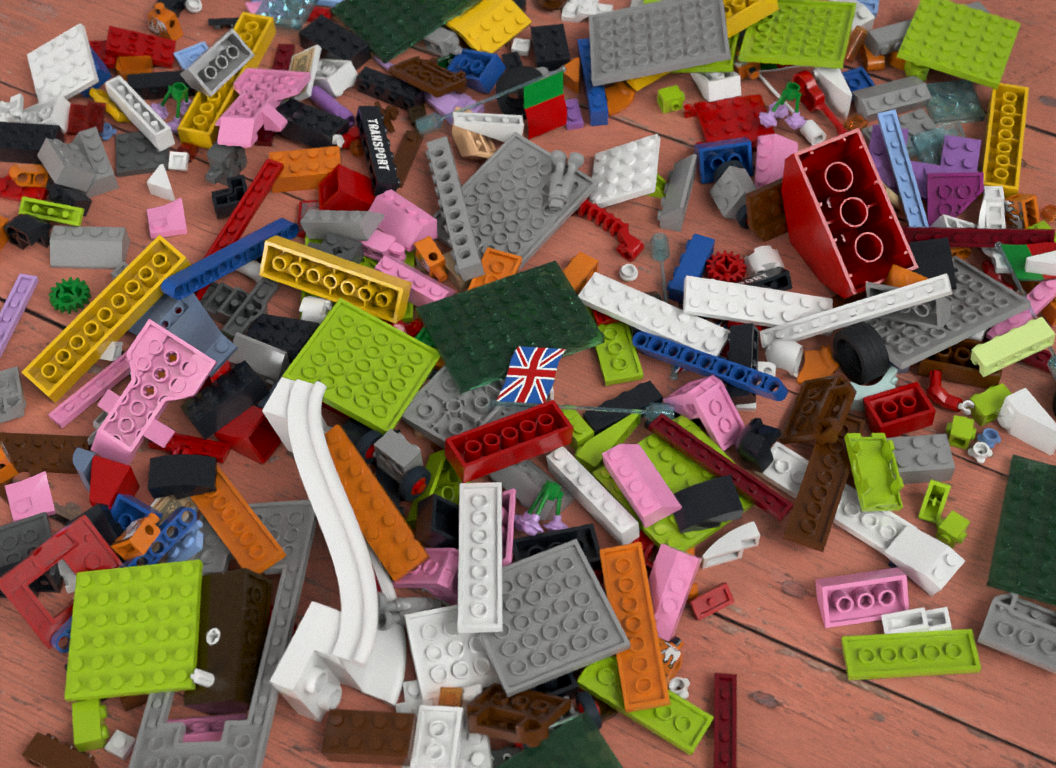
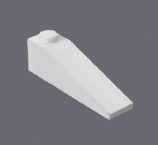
[452,112,524,142]

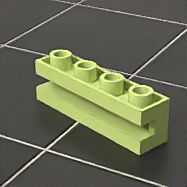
[971,317,1055,377]

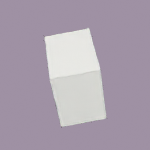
[147,164,175,201]

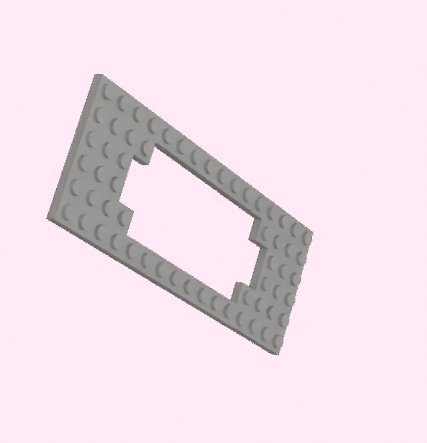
[128,500,317,768]

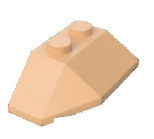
[452,106,497,160]

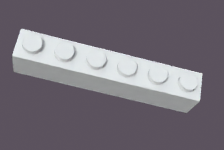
[105,75,175,151]
[546,446,639,545]

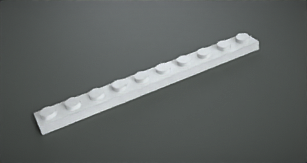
[760,273,953,351]

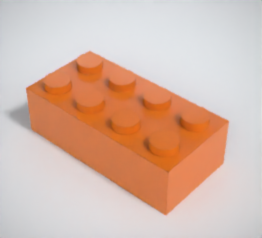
[269,146,342,193]

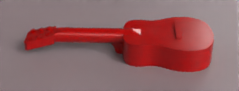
[792,70,847,135]

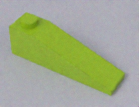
[18,196,85,227]
[574,410,641,475]

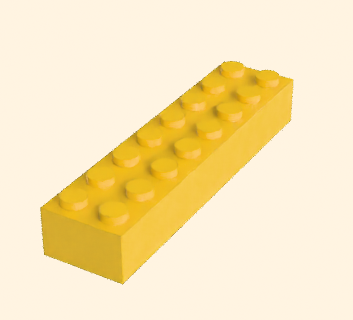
[977,83,1029,199]
[259,235,412,324]

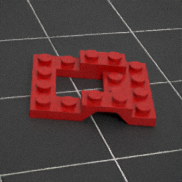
[0,514,123,649]

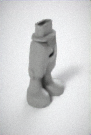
[548,150,584,211]
[377,592,442,631]

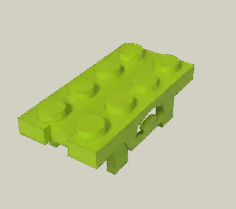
[844,433,904,512]

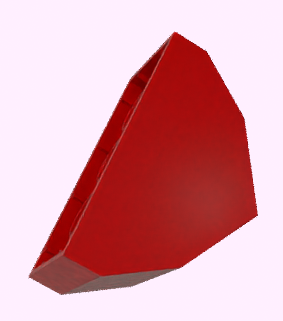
[781,128,919,299]

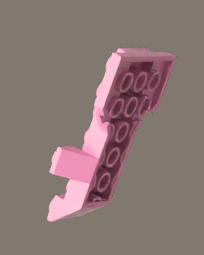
[216,68,311,148]
[91,319,217,465]

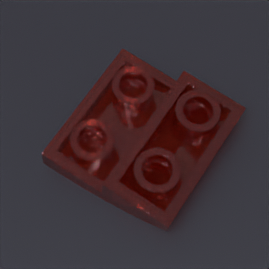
[67,101,106,136]

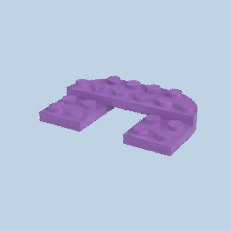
[869,124,981,200]

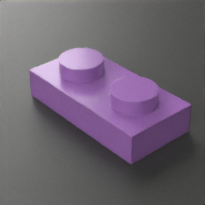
[565,99,584,130]

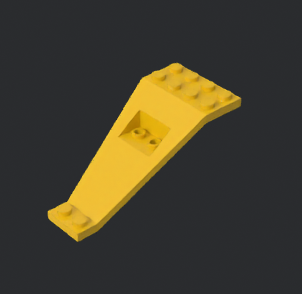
[415,0,532,54]

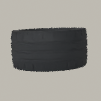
[496,66,544,120]
[833,322,890,385]

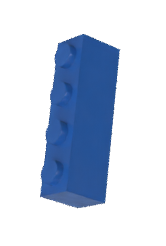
[666,233,715,302]

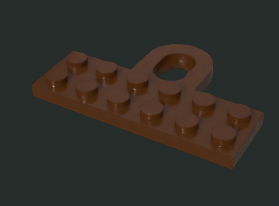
[0,432,92,505]

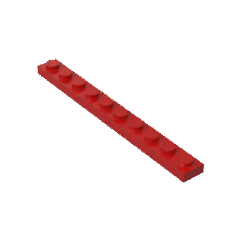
[194,158,284,301]

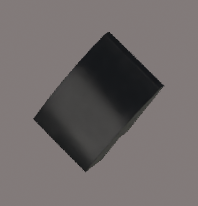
[910,237,957,290]
[148,454,217,500]
[673,475,744,534]
[65,503,126,563]
[0,561,64,599]

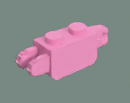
[356,229,406,262]

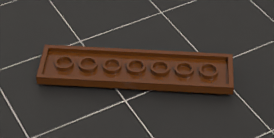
[782,415,866,552]

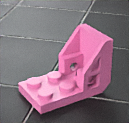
[663,375,745,451]
[392,548,459,605]

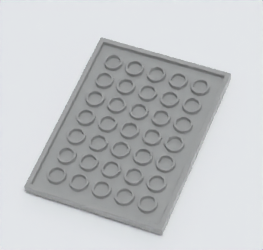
[589,0,731,86]
[432,132,599,271]
[844,256,1031,370]

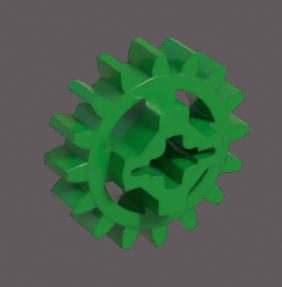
[48,277,91,314]

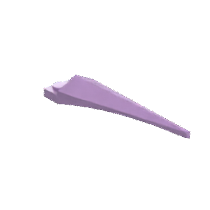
[374,56,485,125]

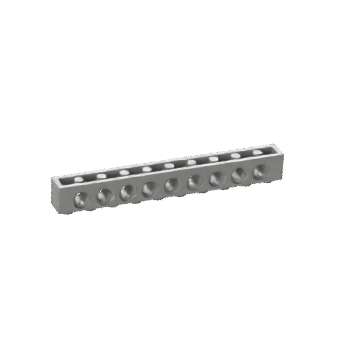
[425,136,485,281]

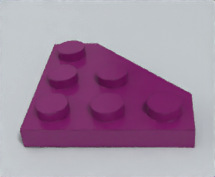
[926,172,984,227]

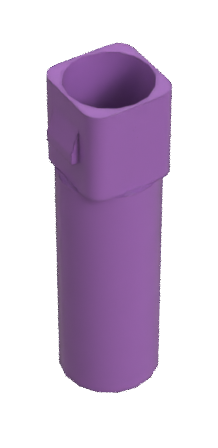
[309,86,355,128]

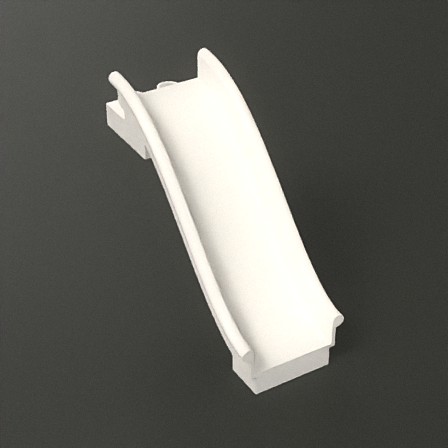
[262,377,407,723]

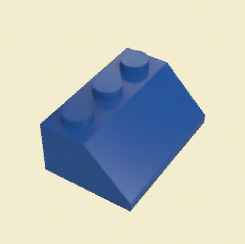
[694,137,754,184]

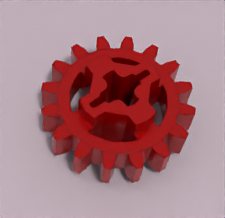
[706,250,747,283]

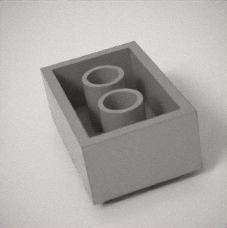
[37,138,96,192]
[886,433,955,484]

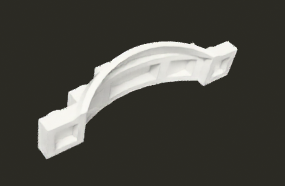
[978,186,1013,273]

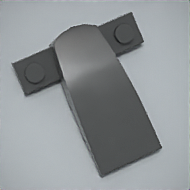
[200,277,279,340]

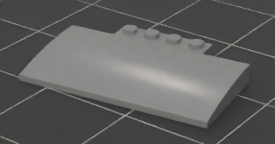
[401,312,557,449]

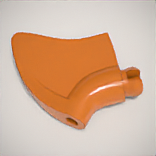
[604,81,636,116]
[796,344,840,384]

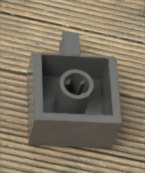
[205,141,248,186]
[307,232,364,264]

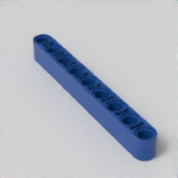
[161,218,299,300]
[632,331,788,401]
[51,506,197,653]

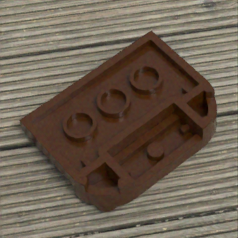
[389,56,467,98]
[745,177,788,242]
[779,375,857,445]
[467,683,571,747]

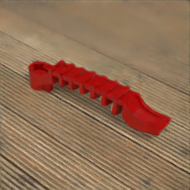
[571,199,645,262]

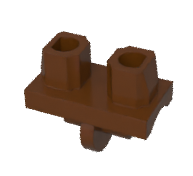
[374,101,399,133]

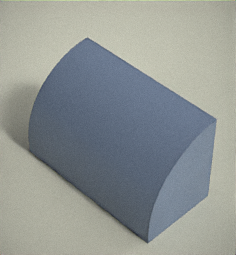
[73,447,96,492]

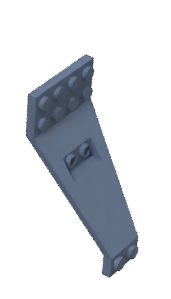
[128,293,238,377]

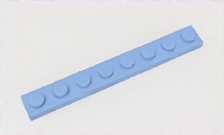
[877,110,929,227]

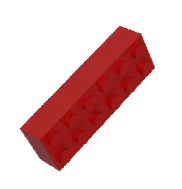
[444,400,573,484]

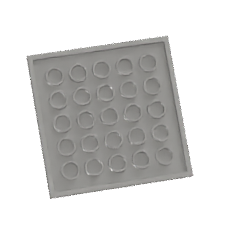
[478,539,631,697]

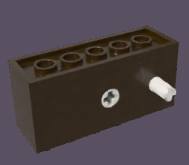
[183,568,272,715]

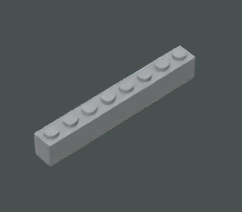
[864,1,990,57]

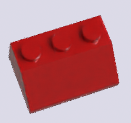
[863,382,936,438]

